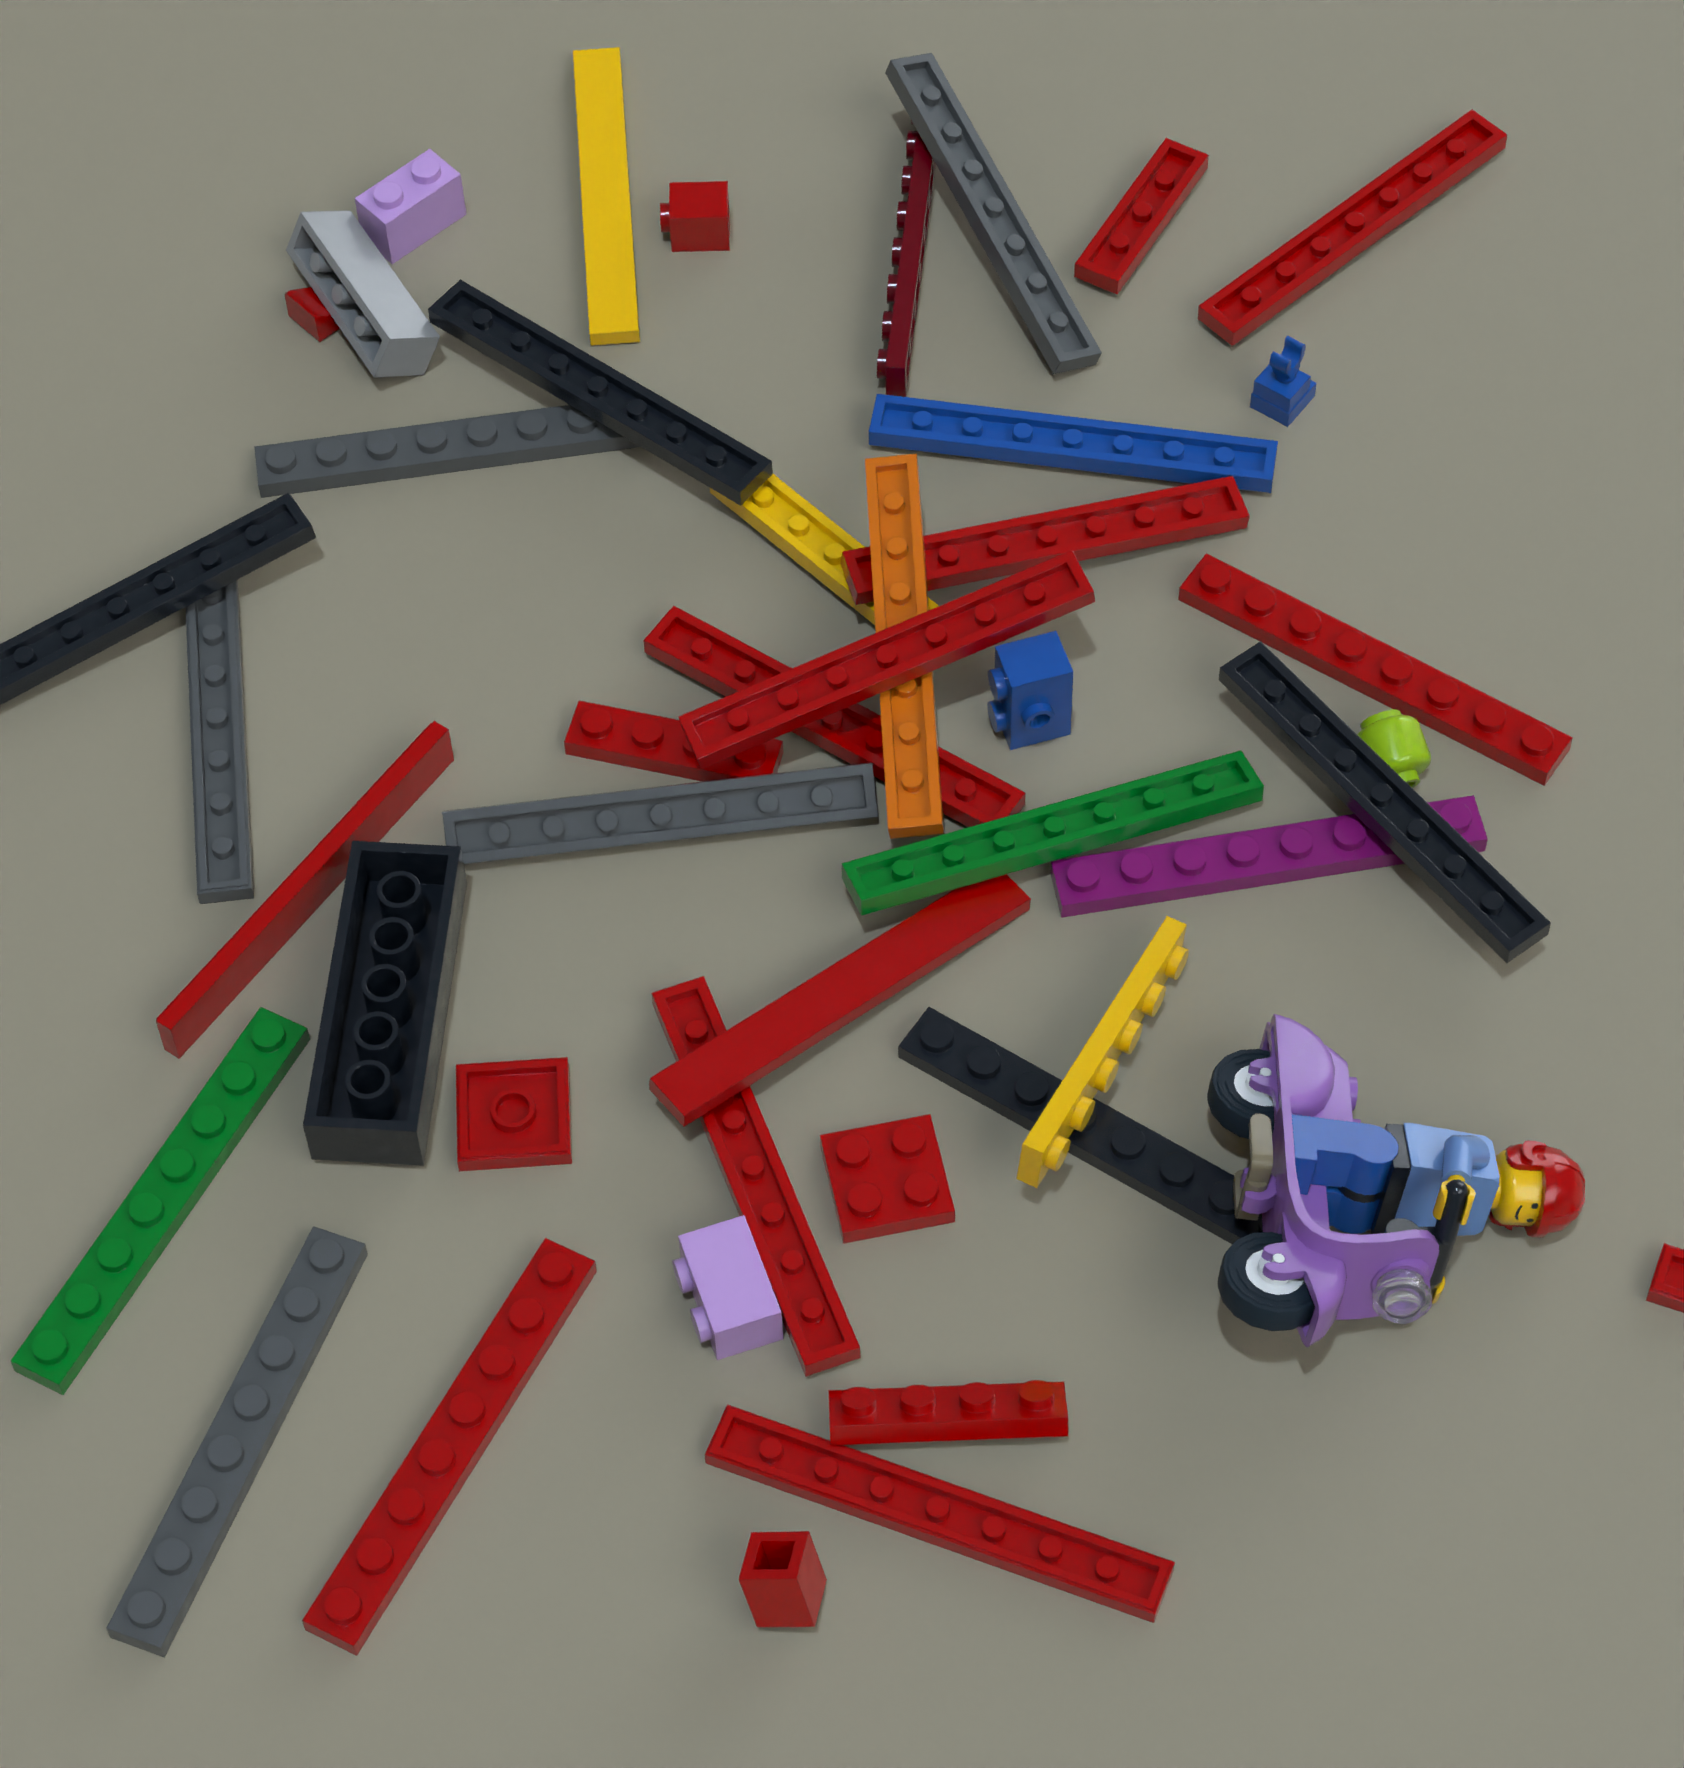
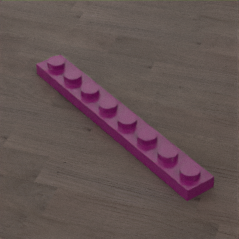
[1050,795,1488,918]

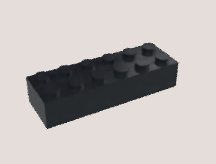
[303,841,467,1166]

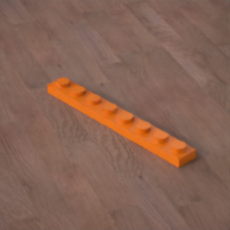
[865,453,944,839]

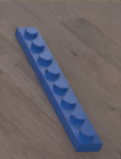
[869,394,1278,493]

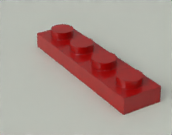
[1074,138,1209,295]
[564,700,784,781]
[828,1380,1068,1445]

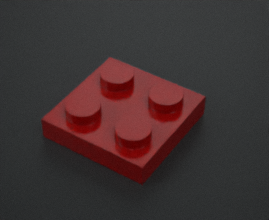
[820,1114,955,1244]

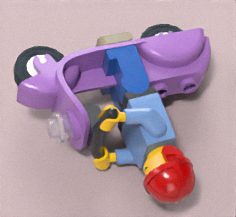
[1207,1014,1585,1347]

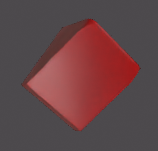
[284,287,340,342]

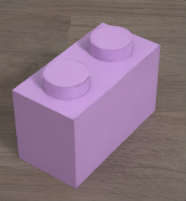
[355,149,466,264]
[672,1215,783,1360]

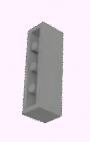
[286,211,440,378]

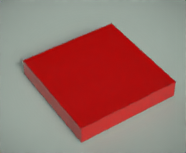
[456,1057,572,1172]

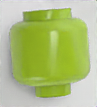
[1357,709,1431,788]

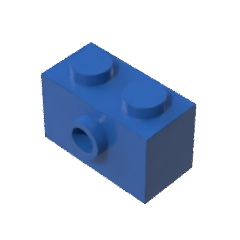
[987,631,1073,750]

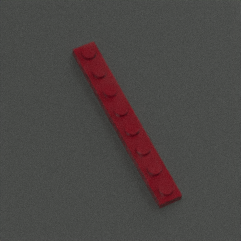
[877,120,936,397]

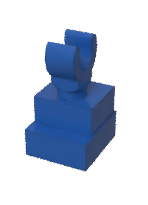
[1250,336,1316,427]

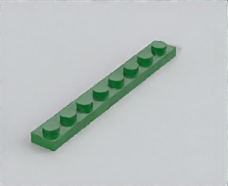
[841,750,1264,916]
[11,1007,310,1395]

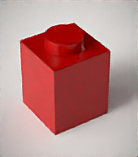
[660,181,730,252]
[739,1531,827,1627]

